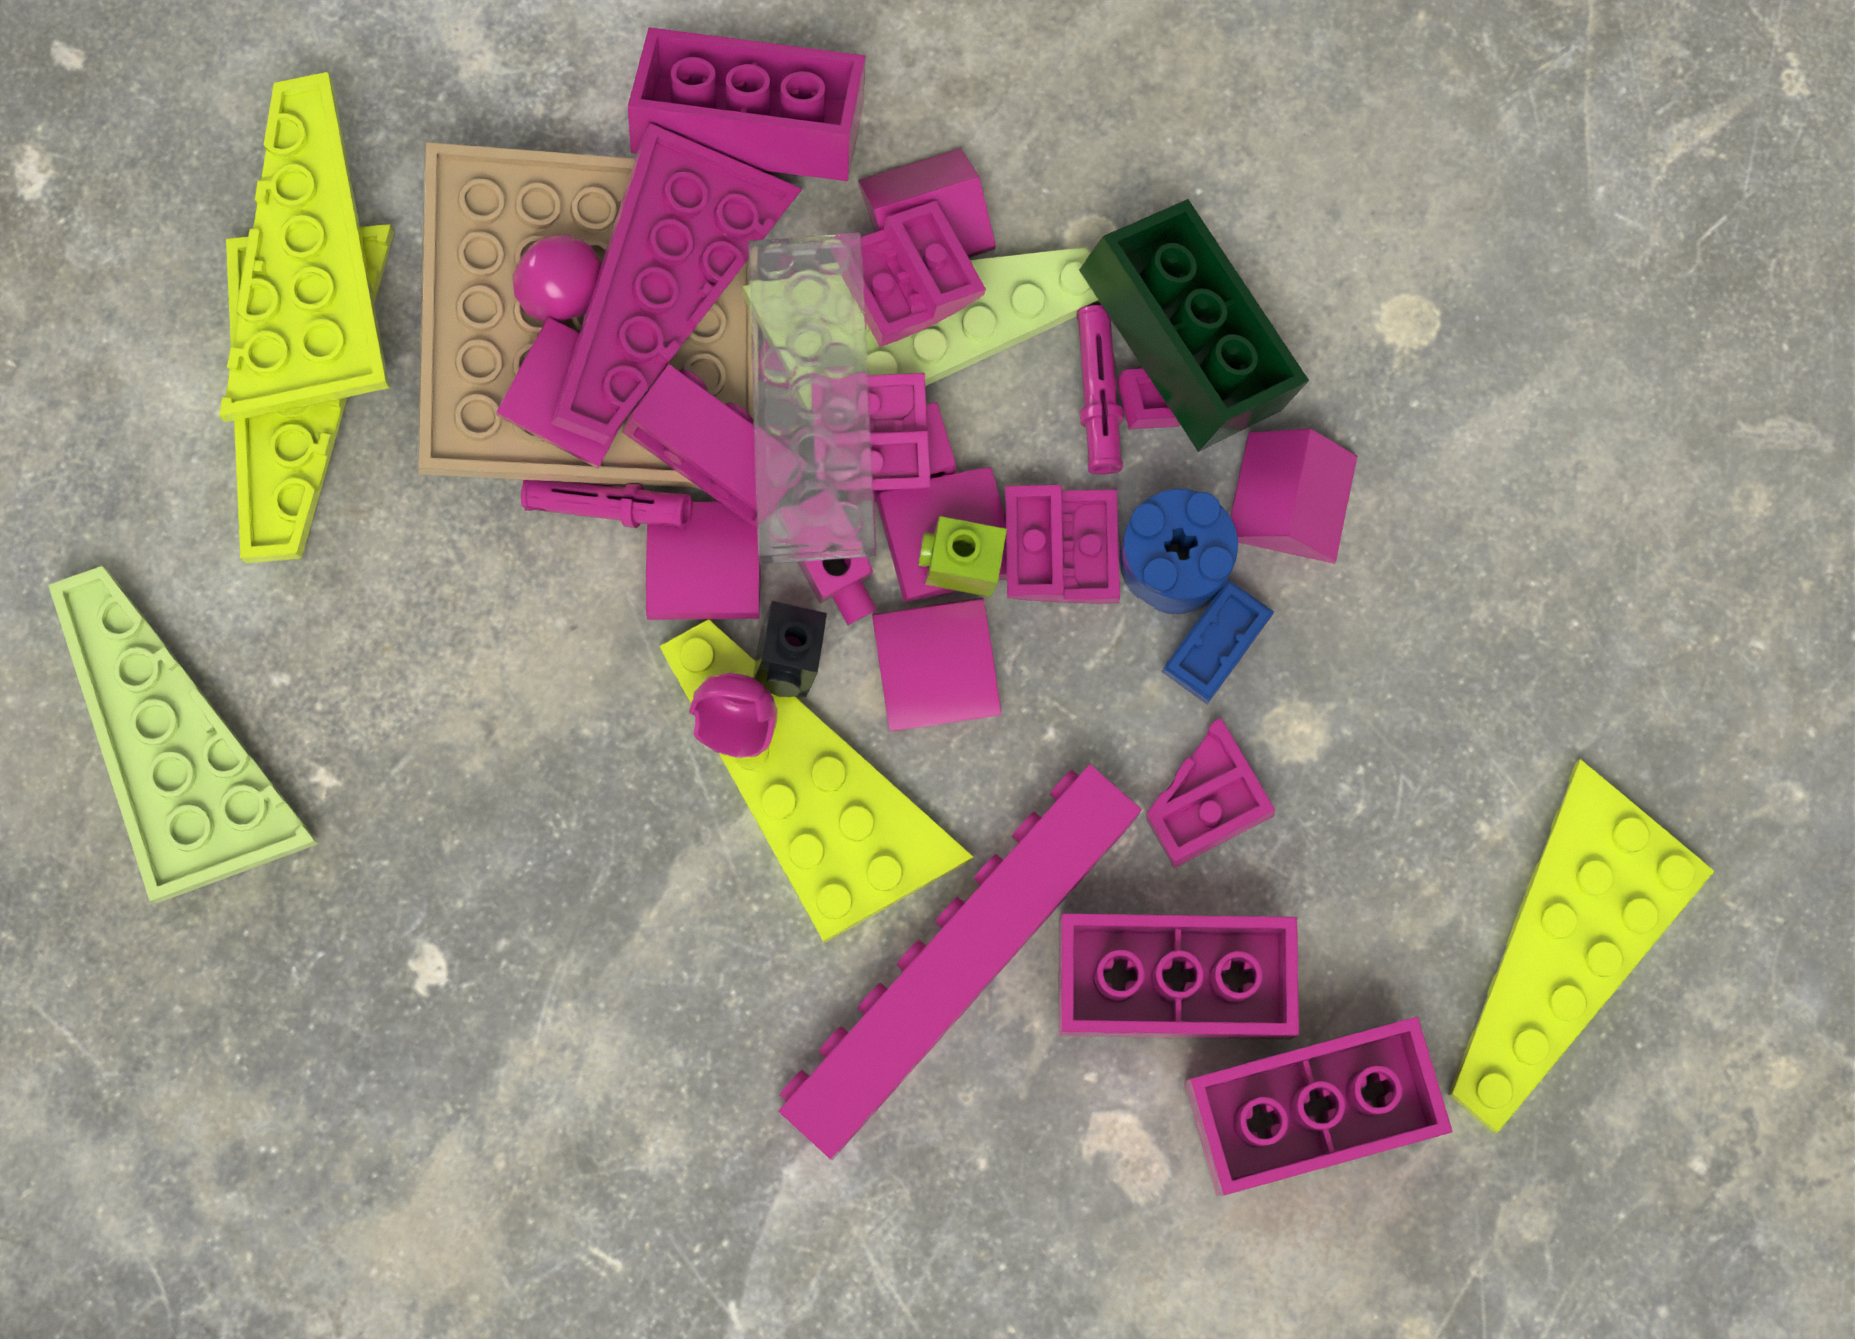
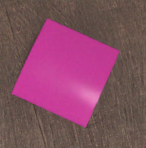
[831,201,986,347]
[496,317,623,469]
[811,373,930,493]
[875,467,1007,602]
[1005,485,1120,604]
[646,502,761,620]
[872,597,1002,732]

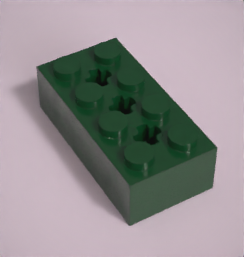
[1079,199,1309,452]

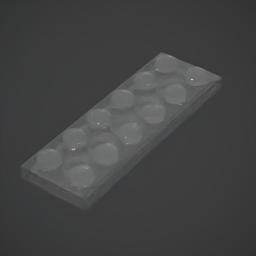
[748,232,877,564]

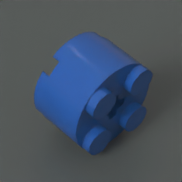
[1119,489,1238,614]

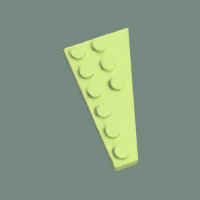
[742,247,1101,430]
[48,566,319,904]

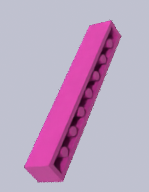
[778,764,1142,1160]

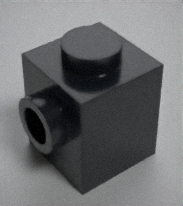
[752,601,827,697]

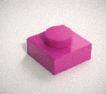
[1117,369,1180,430]

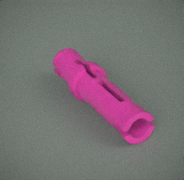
[1077,305,1124,475]
[521,480,692,530]

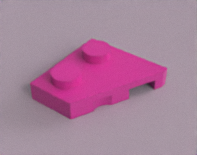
[1146,718,1275,868]

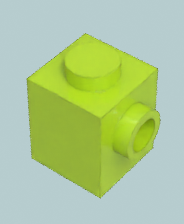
[918,516,1007,597]

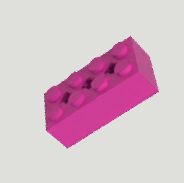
[628,27,866,181]
[1058,914,1299,1040]
[1184,1016,1453,1196]

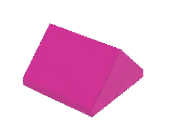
[858,148,996,258]
[1230,429,1357,564]

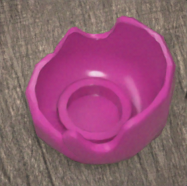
[512,234,602,323]
[689,672,778,758]

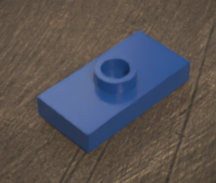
[1162,579,1274,705]

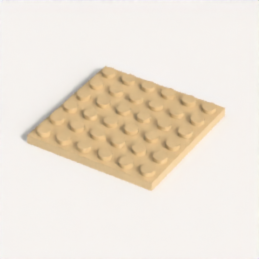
[418,142,760,488]

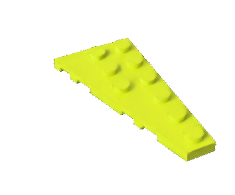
[219,72,390,423]
[226,224,395,564]
[659,619,974,943]
[1448,759,1715,1134]

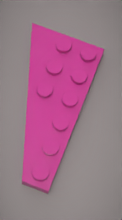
[551,123,802,445]

